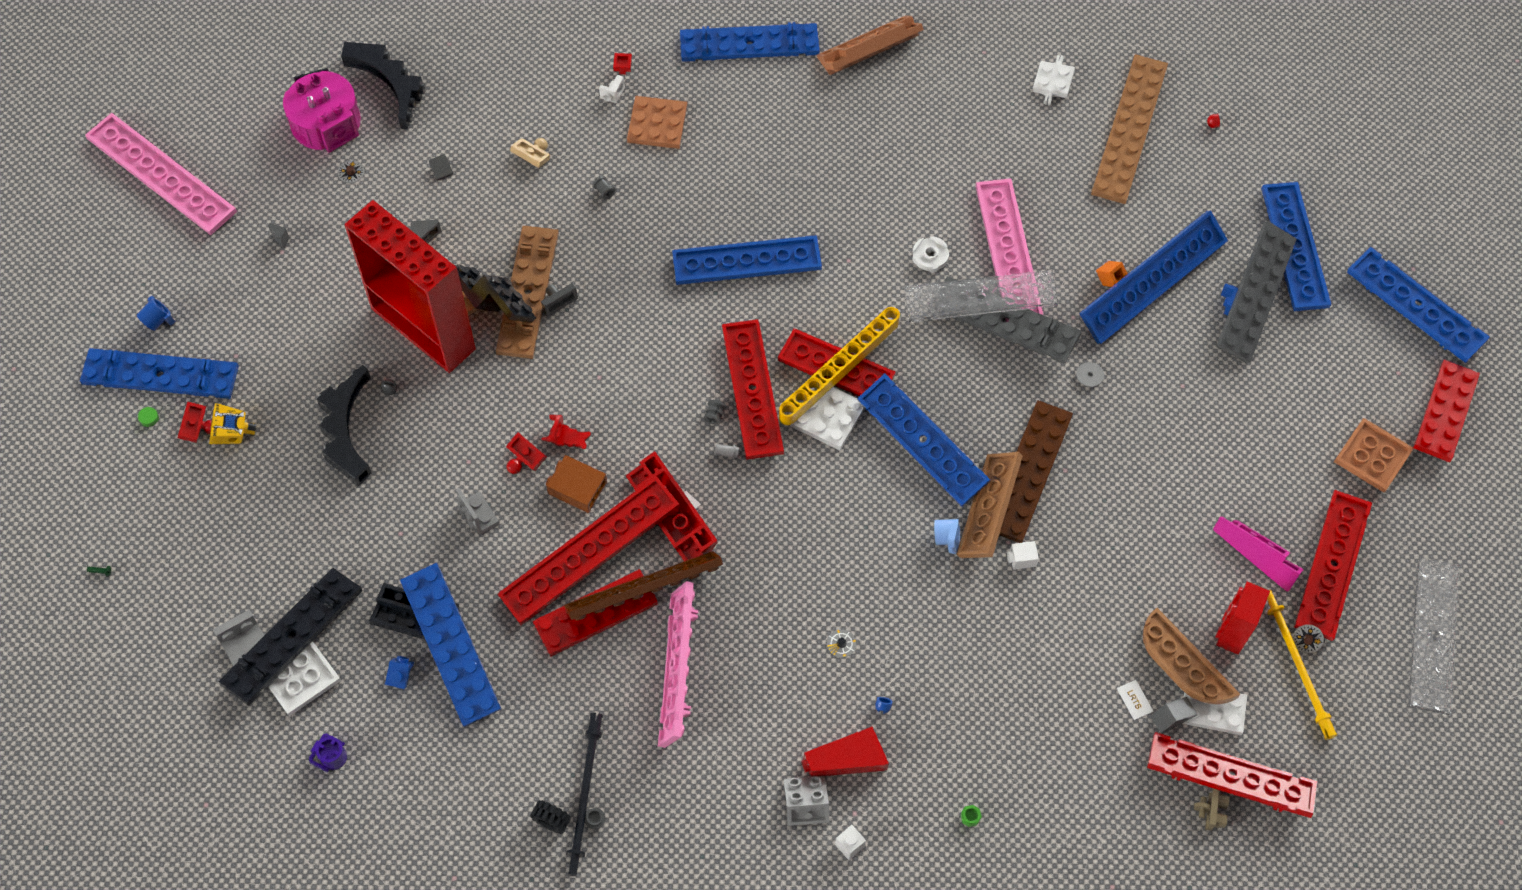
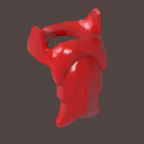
[542,415,591,449]

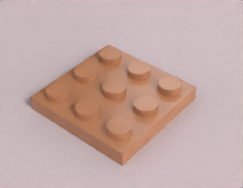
[627,96,688,149]
[1334,418,1414,493]

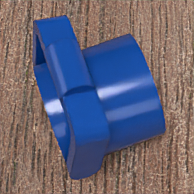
[137,296,176,331]

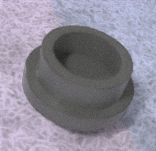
[585,808,606,829]

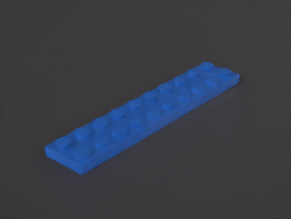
[1079,210,1228,344]

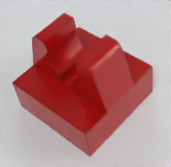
[613,53,632,75]

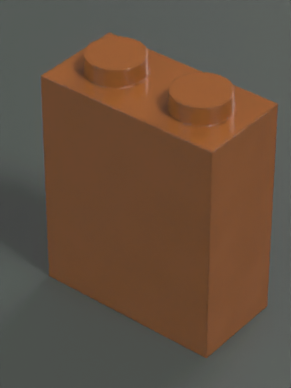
[546,455,607,513]

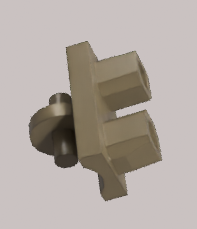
[1194,788,1230,831]

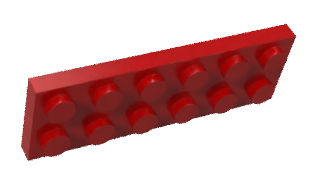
[778,328,896,396]
[1413,359,1480,463]
[533,569,658,657]

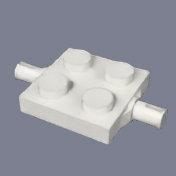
[1033,55,1075,105]

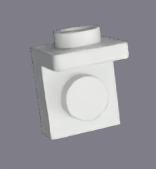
[599,75,625,103]

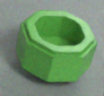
[960,805,982,827]

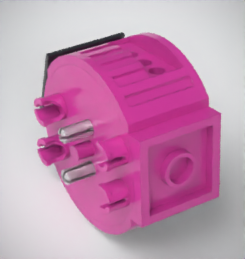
[283,68,361,153]

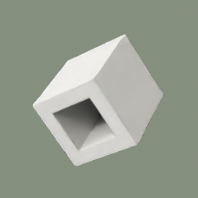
[1007,541,1039,570]
[835,825,866,860]

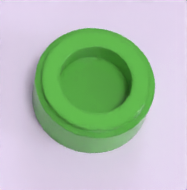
[138,407,159,427]

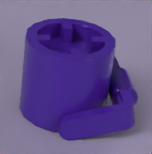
[309,733,347,773]

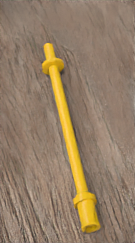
[1267,590,1338,740]

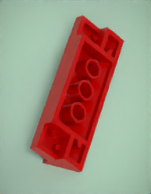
[625,451,718,561]

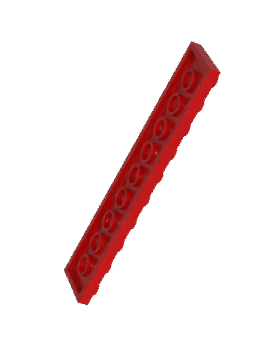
[497,476,680,625]

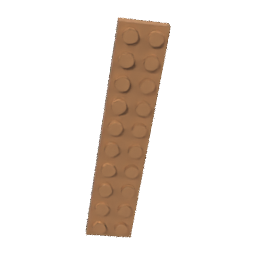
[1091,54,1168,204]

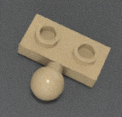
[510,138,550,168]

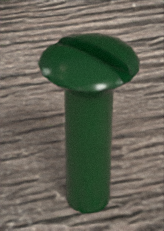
[87,566,112,577]

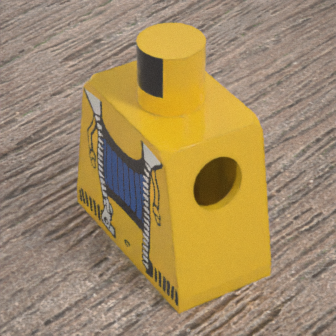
[209,403,256,444]

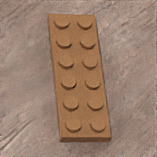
[956,452,1023,558]

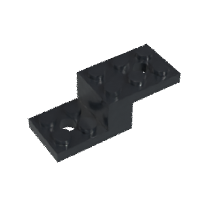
[455,265,536,323]

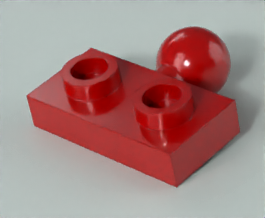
[177,401,212,443]
[506,432,547,474]

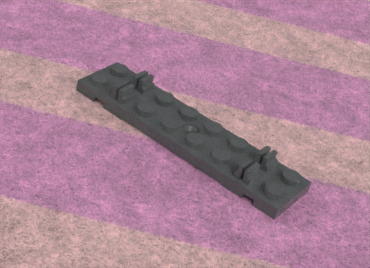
[930,276,1081,364]

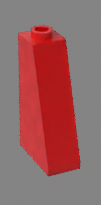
[801,726,889,777]

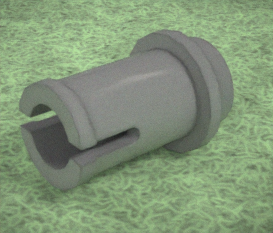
[715,444,740,460]

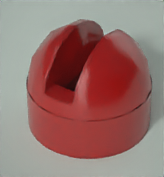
[1207,113,1220,128]

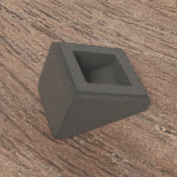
[429,154,453,181]
[268,223,289,248]

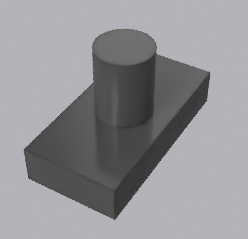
[541,283,578,317]

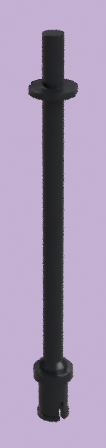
[566,713,603,876]

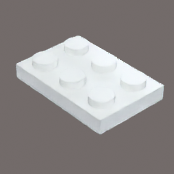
[1182,692,1247,735]

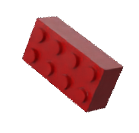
[1215,581,1270,655]

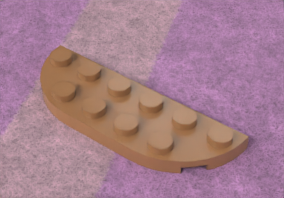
[1143,608,1240,704]

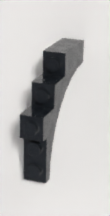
[341,42,426,129]
[317,365,372,486]

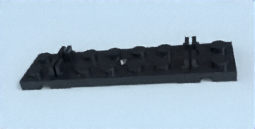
[218,568,363,706]

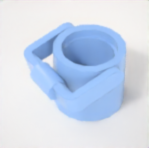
[934,519,961,554]

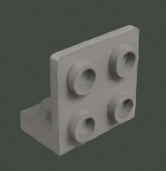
[455,488,499,535]
[213,609,264,666]
[784,776,829,826]

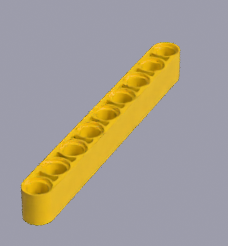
[779,307,900,425]

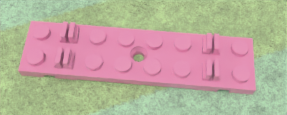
[658,581,698,748]

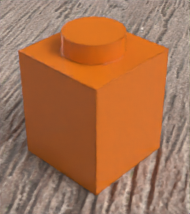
[1096,261,1127,287]

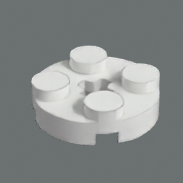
[912,237,949,273]

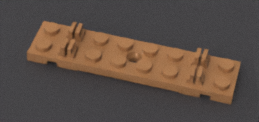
[496,225,559,359]

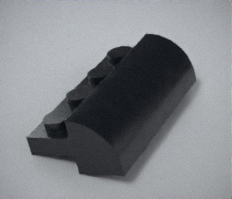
[369,583,459,640]

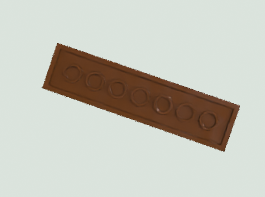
[999,400,1073,543]
[564,551,723,621]

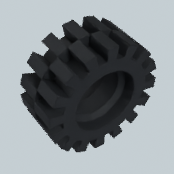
[530,800,571,834]

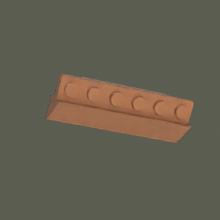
[817,15,924,75]

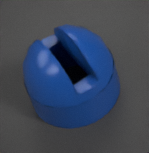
[875,697,893,714]

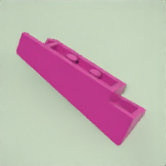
[1213,516,1304,592]

